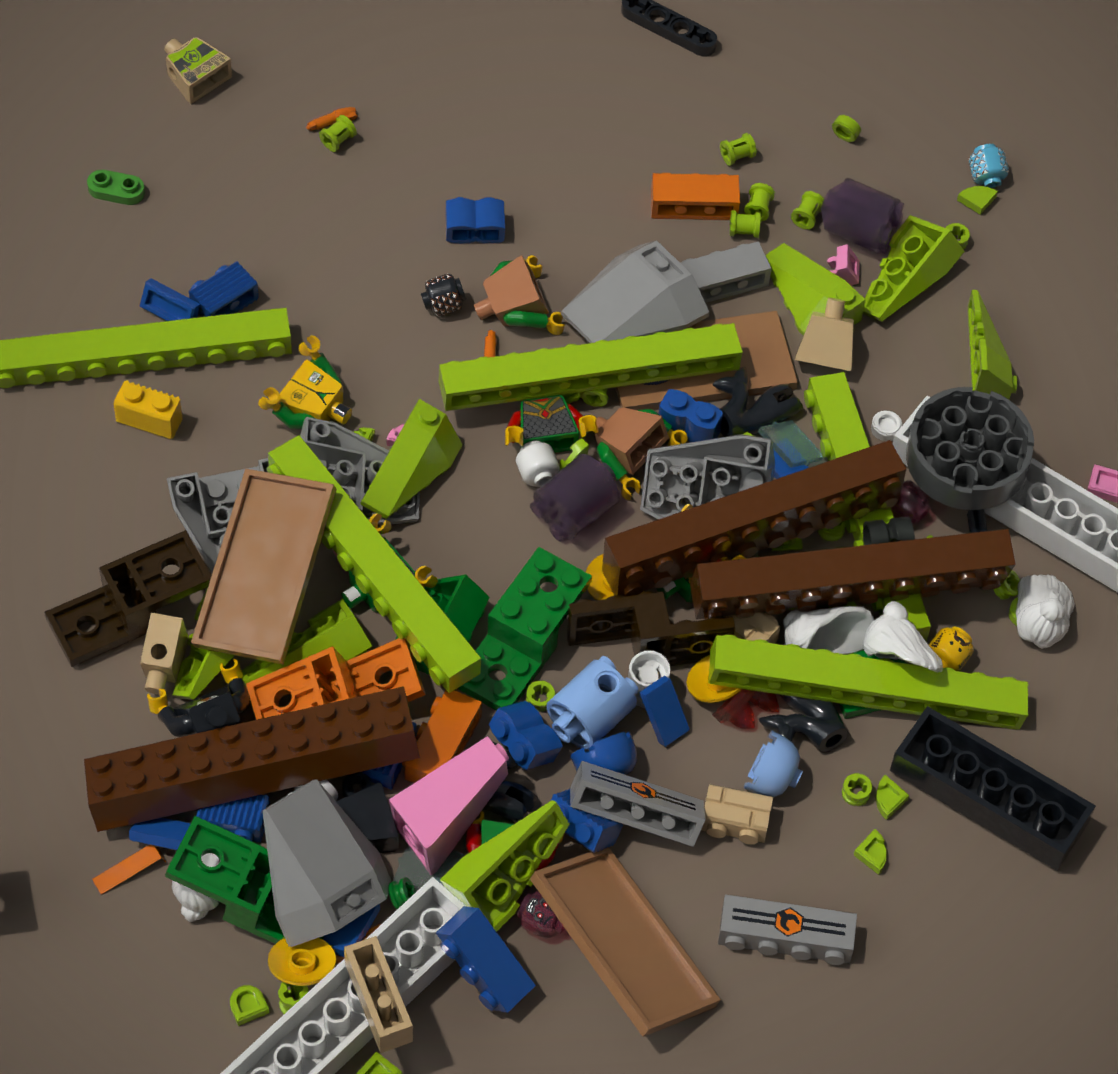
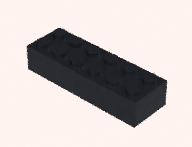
[890,706,1096,871]

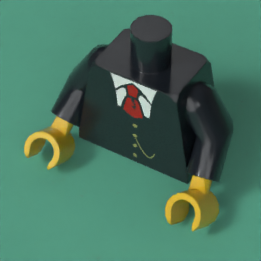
[147,658,251,737]

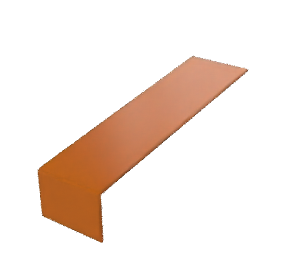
[92,845,166,895]

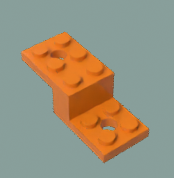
[246,638,426,720]

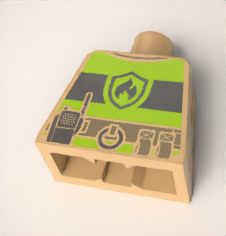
[164,38,232,104]

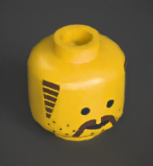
[929,626,974,671]

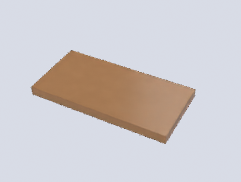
[615,311,798,410]
[191,468,337,665]
[530,847,721,1037]

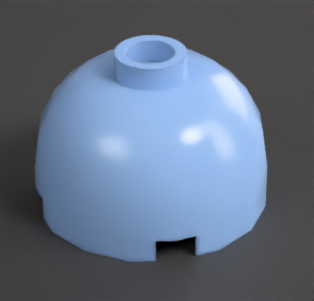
[744,730,803,797]

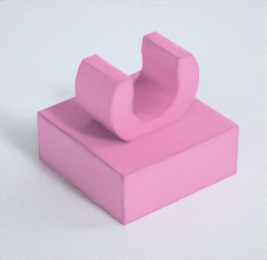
[827,244,860,286]

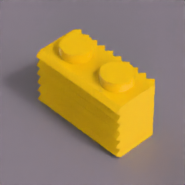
[113,380,183,439]

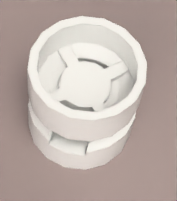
[628,651,670,708]

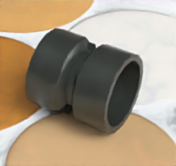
[863,517,915,545]

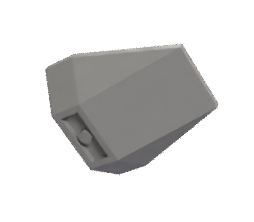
[561,240,709,343]
[300,417,420,525]
[640,434,775,558]
[167,458,269,573]
[262,780,392,947]

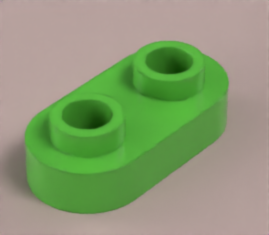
[87,170,145,205]

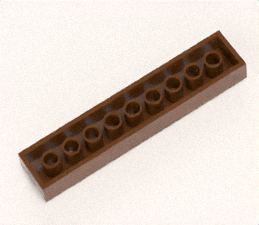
[602,440,907,597]
[690,529,1016,620]
[84,686,420,832]

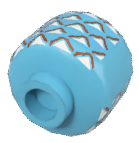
[969,144,1009,188]

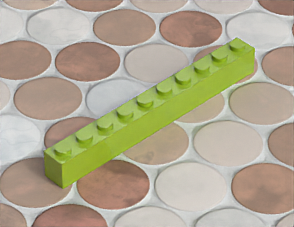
[0,307,292,388]
[439,323,743,411]
[804,372,931,642]
[267,435,481,693]
[708,635,1028,730]

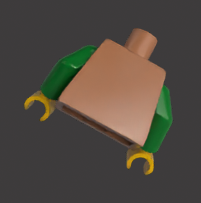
[474,255,565,335]
[593,407,688,500]

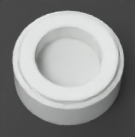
[871,411,902,441]

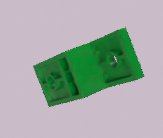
[457,547,592,711]
[165,816,325,944]

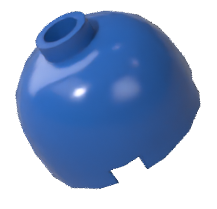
[570,732,637,775]

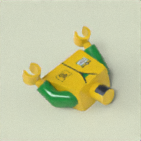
[258,335,352,430]

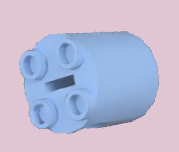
[547,656,639,750]

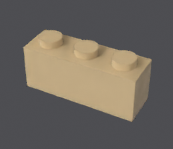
[344,936,413,1054]

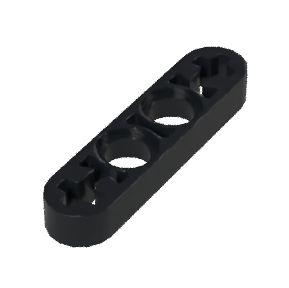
[621,0,717,57]

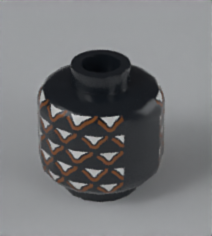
[421,273,466,316]

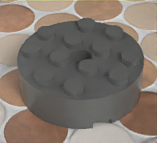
[906,387,1034,510]

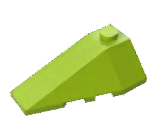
[863,215,965,322]
[765,243,866,336]
[967,290,1017,400]
[360,399,463,519]
[172,587,235,700]
[242,599,372,684]
[440,800,570,932]

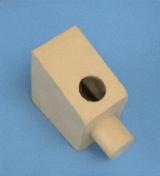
[795,298,854,371]
[140,613,188,695]

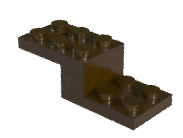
[44,530,212,667]
[567,591,735,666]

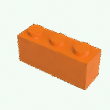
[651,173,740,220]
[402,690,482,783]

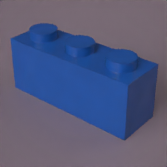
[436,906,536,1013]

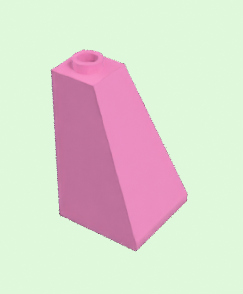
[389,736,509,875]

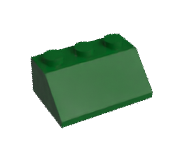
[395,574,490,675]

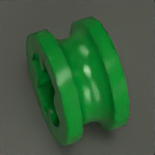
[388,877,416,909]

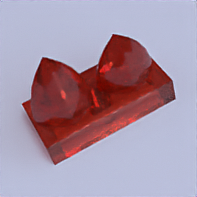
[712,689,779,729]

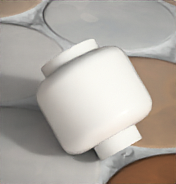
[516,441,560,487]

